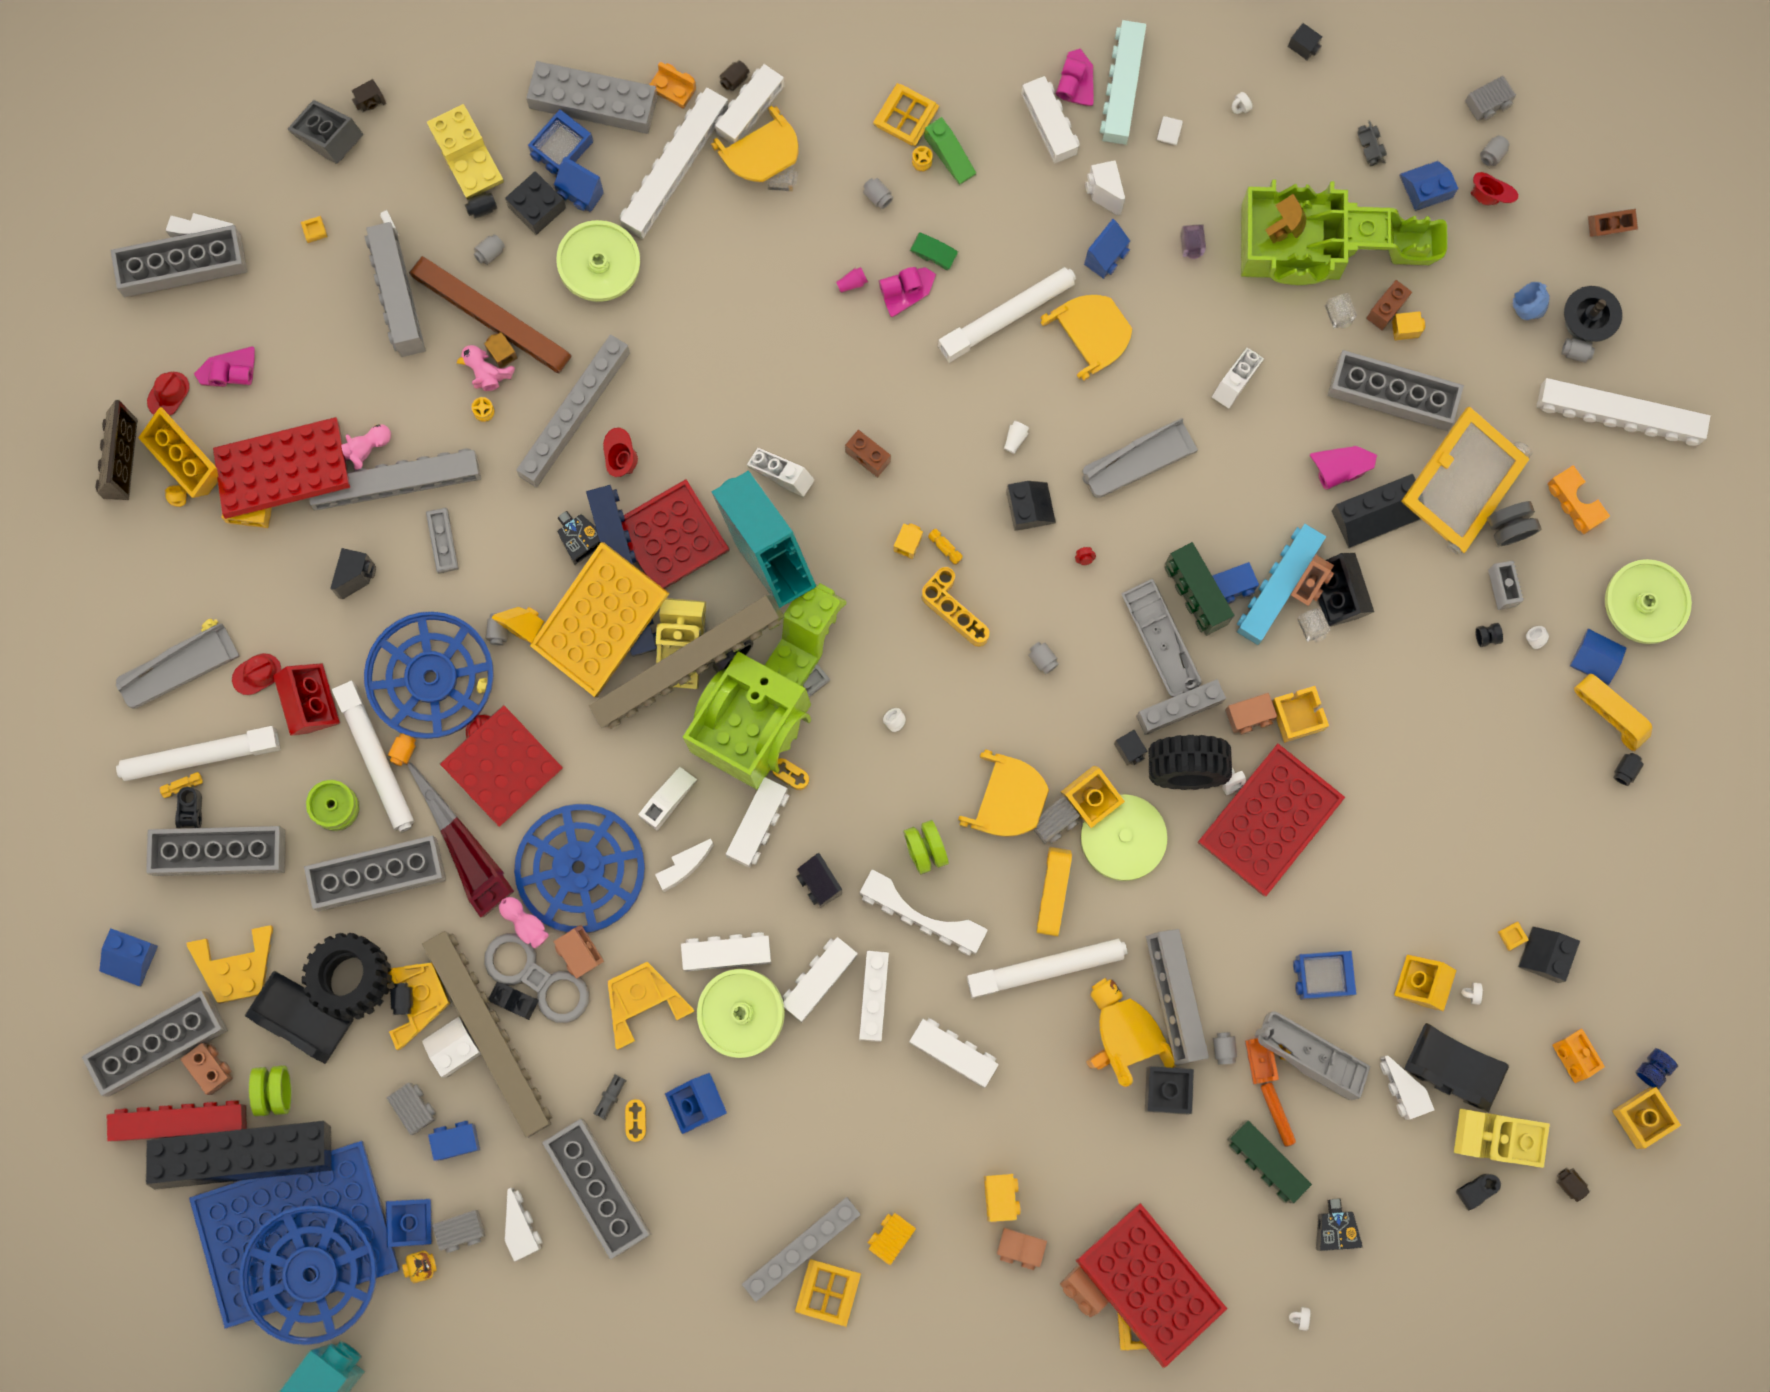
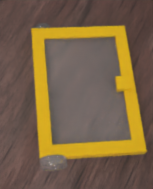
[1401,407,1533,554]

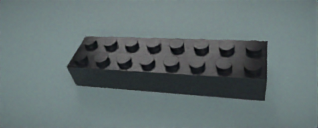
[146,1121,331,1190]

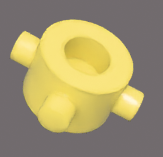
[201,619,218,632]
[477,678,487,694]

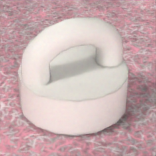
[1232,92,1253,114]
[1526,626,1549,649]
[883,708,906,732]
[1461,983,1483,1005]
[1289,1307,1310,1331]

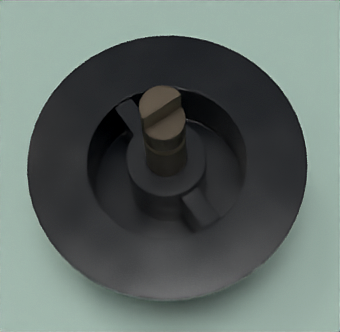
[1564,286,1622,342]

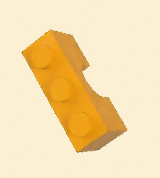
[1548,465,1610,535]

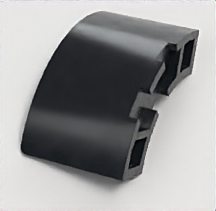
[244,971,354,1064]
[1404,1023,1509,1112]

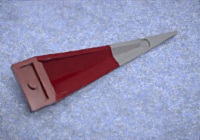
[408,763,515,918]

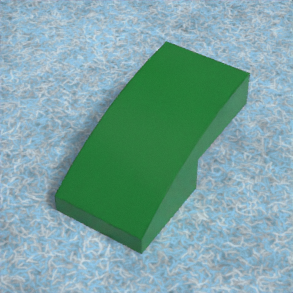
[910,232,958,271]

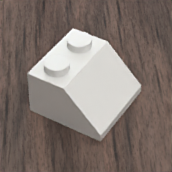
[1085,161,1125,215]
[422,1017,481,1078]

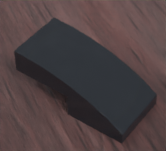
[489,982,539,1020]

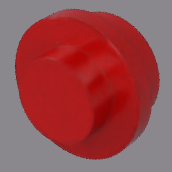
[1075,547,1096,565]

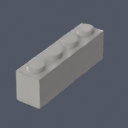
[1136,679,1226,735]

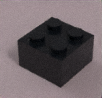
[505,171,566,235]
[1145,1066,1194,1115]

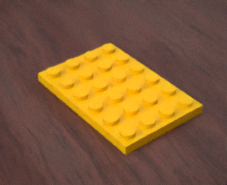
[530,542,670,697]

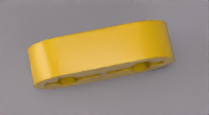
[772,758,809,790]
[625,1099,646,1142]

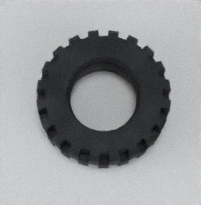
[1148,735,1232,790]
[301,933,392,1021]

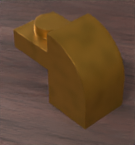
[1265,194,1306,243]

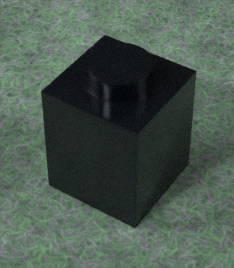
[1288,23,1323,60]
[1114,730,1148,765]

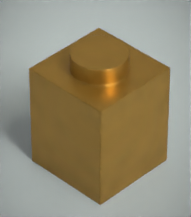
[484,332,518,369]

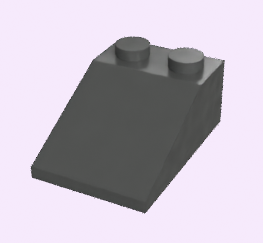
[287,100,364,164]

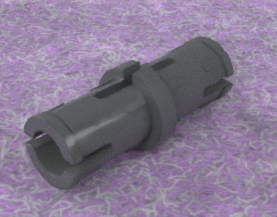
[593,1074,627,1120]

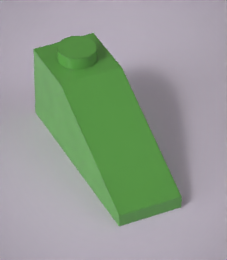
[924,117,976,185]

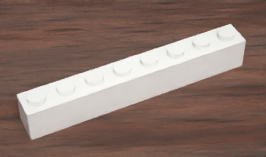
[620,88,728,239]
[1536,378,1711,446]

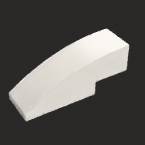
[166,213,234,238]
[655,839,714,892]

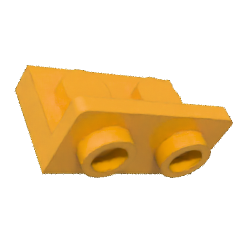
[649,62,696,109]
[1552,1029,1605,1083]
[1086,1049,1110,1070]

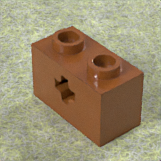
[1588,209,1638,237]
[1366,280,1412,331]
[845,429,891,478]

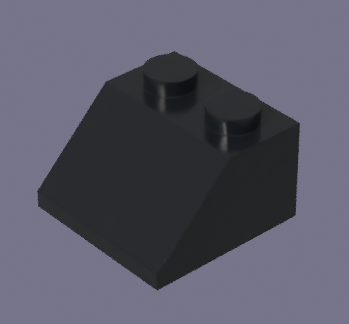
[1006,481,1056,531]
[330,548,376,599]
[796,853,842,908]
[1518,926,1580,983]

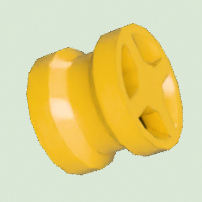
[912,146,933,171]
[471,397,495,422]

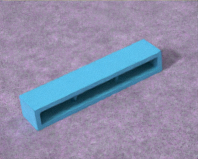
[1237,524,1326,645]

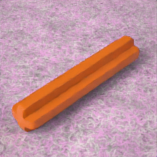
[1261,1082,1296,1146]

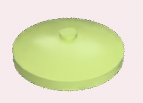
[556,220,640,302]
[1605,559,1692,644]
[1081,794,1167,881]
[697,969,785,1058]

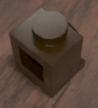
[351,79,387,112]

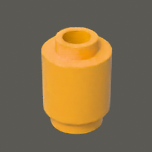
[387,733,416,767]

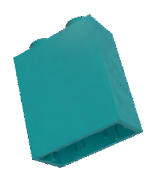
[711,470,817,608]
[279,1341,365,1392]

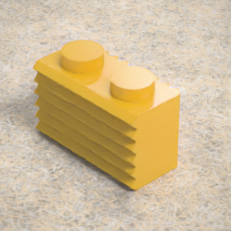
[867,1212,916,1265]

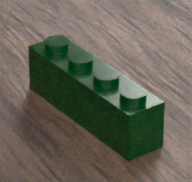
[1227,1120,1312,1204]

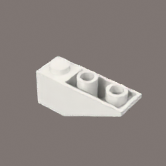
[1212,347,1264,408]
[747,448,815,497]
[638,767,697,831]
[1380,1056,1434,1120]
[505,1188,543,1262]

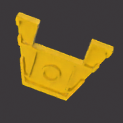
[186,925,273,1004]
[608,962,695,1050]
[388,963,450,1050]

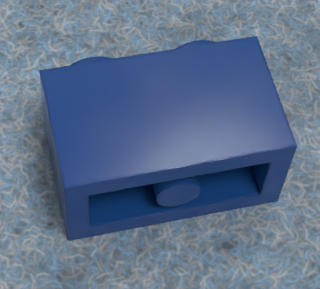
[1213,562,1259,604]
[428,1121,480,1161]

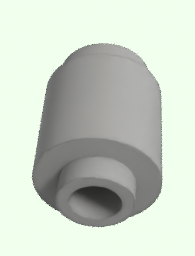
[1480,135,1510,166]
[863,178,893,209]
[474,234,505,265]
[1561,337,1595,363]
[486,613,508,645]
[1028,642,1059,674]
[1213,1032,1237,1064]

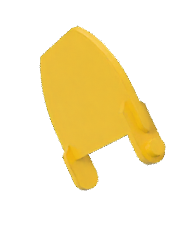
[711,106,799,182]
[1040,295,1132,381]
[958,749,1049,837]
[1100,999,1176,1087]

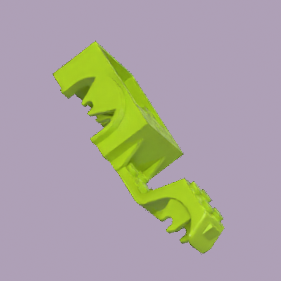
[1241,179,1447,285]
[683,583,846,790]

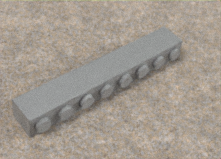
[516,334,630,488]
[309,449,481,511]

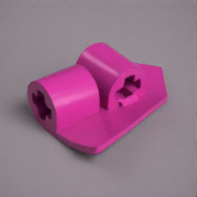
[1056,48,1094,106]
[879,267,936,317]
[194,346,255,387]
[1309,446,1377,490]

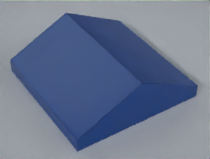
[1570,629,1626,685]
[386,1199,432,1247]

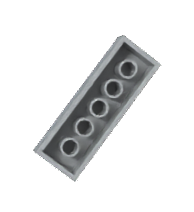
[526,61,658,134]
[364,222,426,357]
[110,225,247,297]
[1327,350,1464,431]
[146,826,285,876]
[304,835,446,912]
[82,990,228,1097]
[542,1119,651,1259]

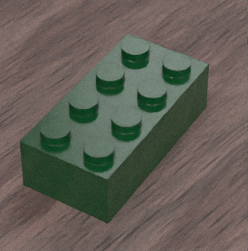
[1165,542,1235,636]

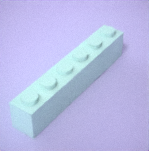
[1100,20,1146,145]

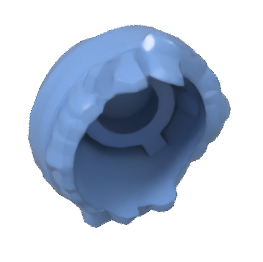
[1512,282,1550,320]

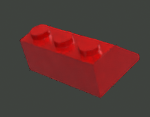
[273,663,340,736]

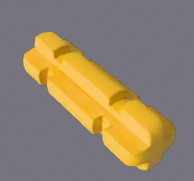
[928,529,963,565]
[160,772,203,798]

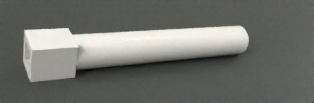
[938,267,1076,363]
[332,680,414,832]
[116,726,281,781]
[966,938,1127,998]

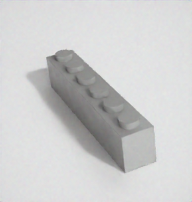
[1146,929,1209,1065]
[742,1197,861,1302]

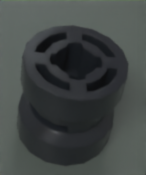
[1475,623,1503,647]

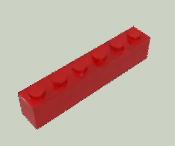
[107,1100,247,1142]

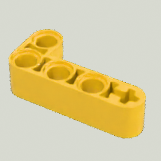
[922,567,989,647]
[1574,674,1653,751]
[1036,847,1072,936]

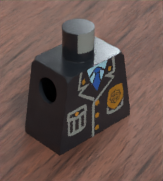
[557,511,600,565]
[1316,1199,1363,1251]

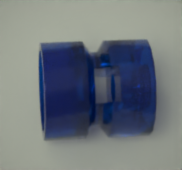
[1635,1048,1678,1090]

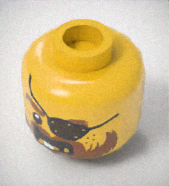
[1090,978,1123,1010]
[402,1250,437,1283]

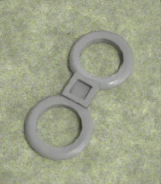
[484,933,589,1023]

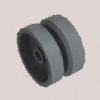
[1487,501,1542,547]

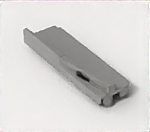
[1082,418,1198,498]
[1122,578,1202,697]
[116,623,240,709]
[1255,1011,1370,1100]

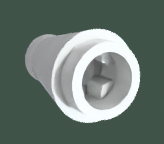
[1004,421,1029,454]

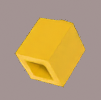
[1391,311,1425,341]
[893,523,923,559]

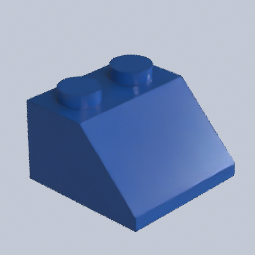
[554,157,604,213]
[1400,161,1459,211]
[1084,219,1130,279]
[99,928,158,987]
[665,1073,727,1134]

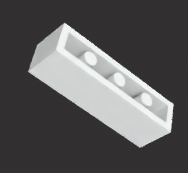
[715,64,784,145]
[1021,76,1080,164]
[726,777,790,868]
[681,932,771,972]
[782,937,858,1022]
[859,951,889,1042]
[909,1018,999,1088]

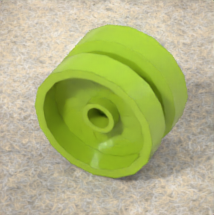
[306,780,360,831]
[903,820,949,875]
[249,1065,291,1117]

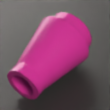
[836,267,868,293]

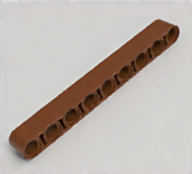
[409,256,572,373]

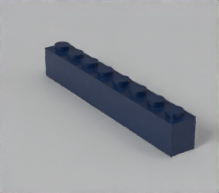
[586,484,657,657]

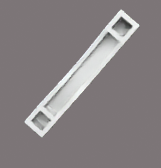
[860,870,988,956]

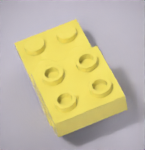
[427,104,504,199]
[656,598,706,689]
[1454,1109,1550,1168]

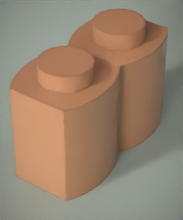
[997,1228,1047,1270]

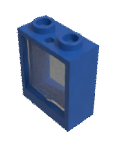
[528,110,593,175]
[1293,951,1356,1000]

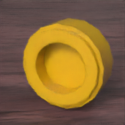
[165,485,187,507]

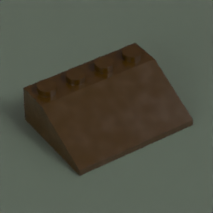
[95,400,138,500]

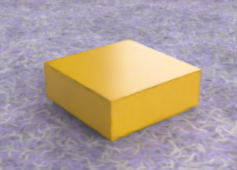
[301,216,328,243]
[1498,921,1529,951]

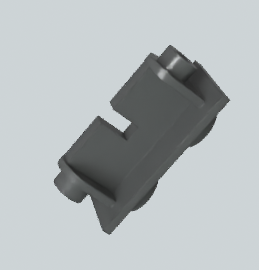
[1357,120,1387,166]

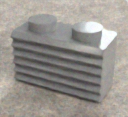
[1465,76,1516,121]
[1488,561,1524,610]
[1033,796,1080,844]
[387,1083,436,1135]
[432,1210,485,1253]

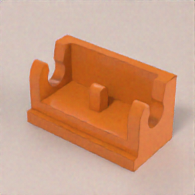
[1245,1038,1279,1084]

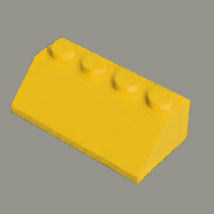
[138,407,219,498]

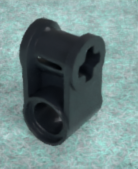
[175,787,202,829]
[1456,1174,1501,1211]

